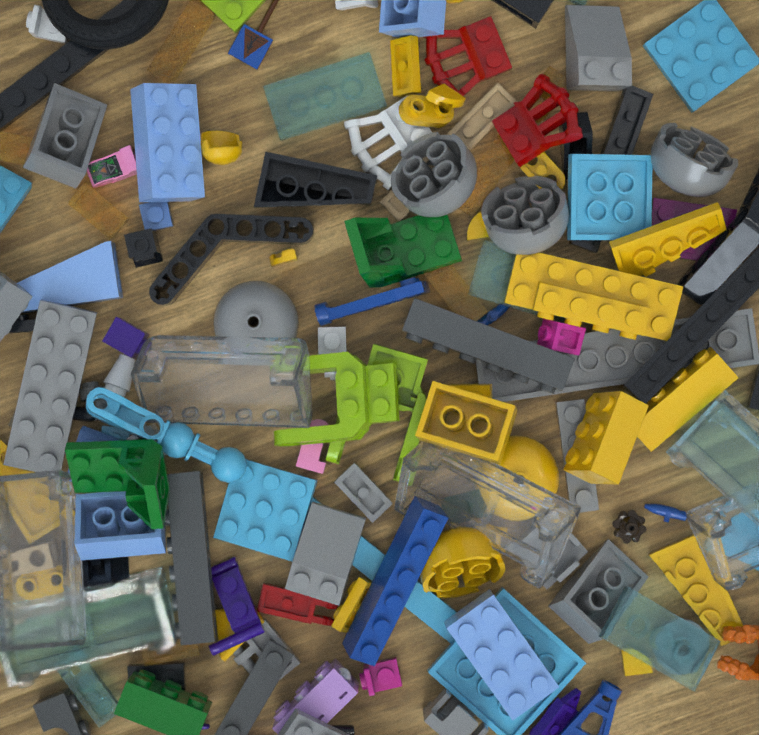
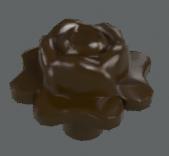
[612,510,646,544]

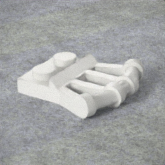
[344,95,432,190]

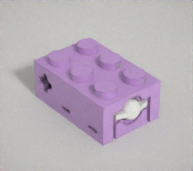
[272,658,359,734]

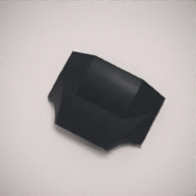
[82,557,130,593]

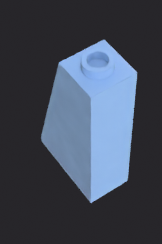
[17,241,123,313]

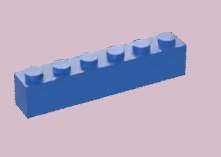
[342,496,448,667]

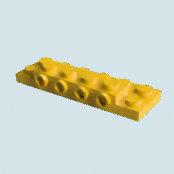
[504,253,684,341]

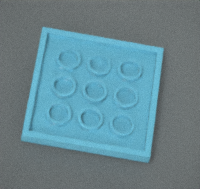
[427,587,586,735]

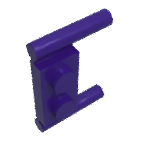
[209,557,265,656]

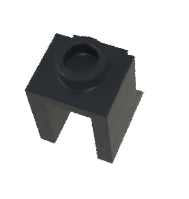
[124,228,163,268]

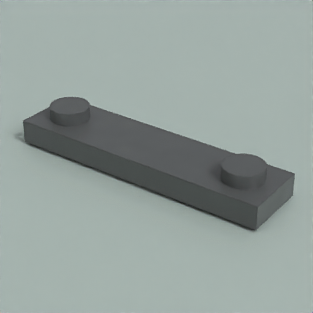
[214,639,294,735]

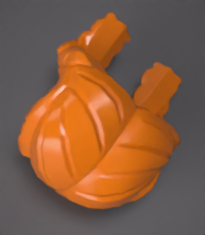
[717,624,759,681]

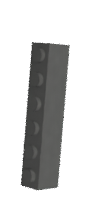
[402,298,575,394]
[165,471,218,645]

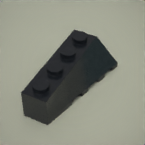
[254,152,377,208]

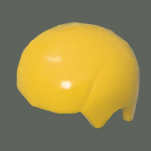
[200,131,242,165]

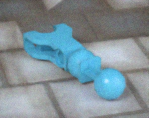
[86,387,247,483]

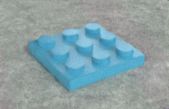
[643,0,759,113]
[567,154,653,240]
[213,459,318,562]

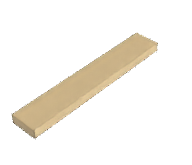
[380,83,517,221]

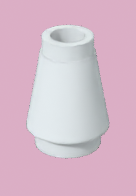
[103,354,136,398]

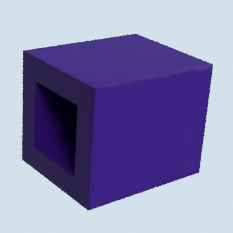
[102,317,150,358]

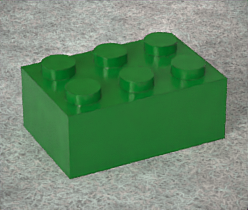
[114,670,213,735]

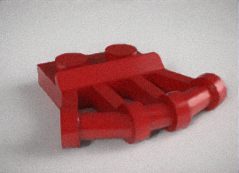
[423,16,512,97]
[492,73,583,167]

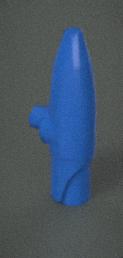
[477,303,511,325]
[644,504,688,523]

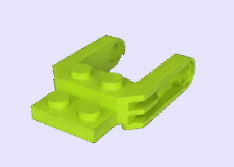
[325,343,428,484]
[270,352,400,446]

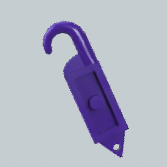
[529,688,581,735]

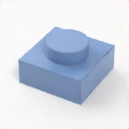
[139,202,174,231]

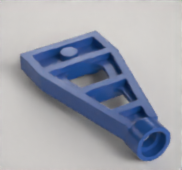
[314,277,430,326]
[559,680,622,735]

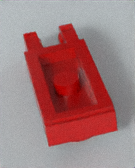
[257,583,338,626]

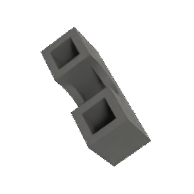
[33,688,91,735]

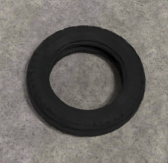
[42,0,169,50]

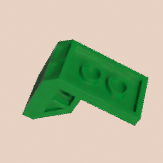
[344,214,462,288]
[65,439,170,529]

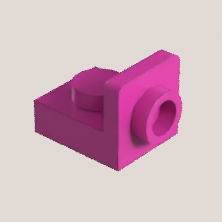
[537,319,586,356]
[359,657,402,696]

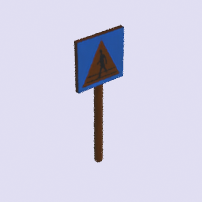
[228,0,279,70]

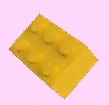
[415,381,518,465]
[563,391,649,485]

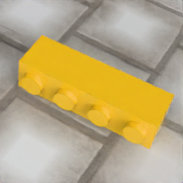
[637,347,738,452]

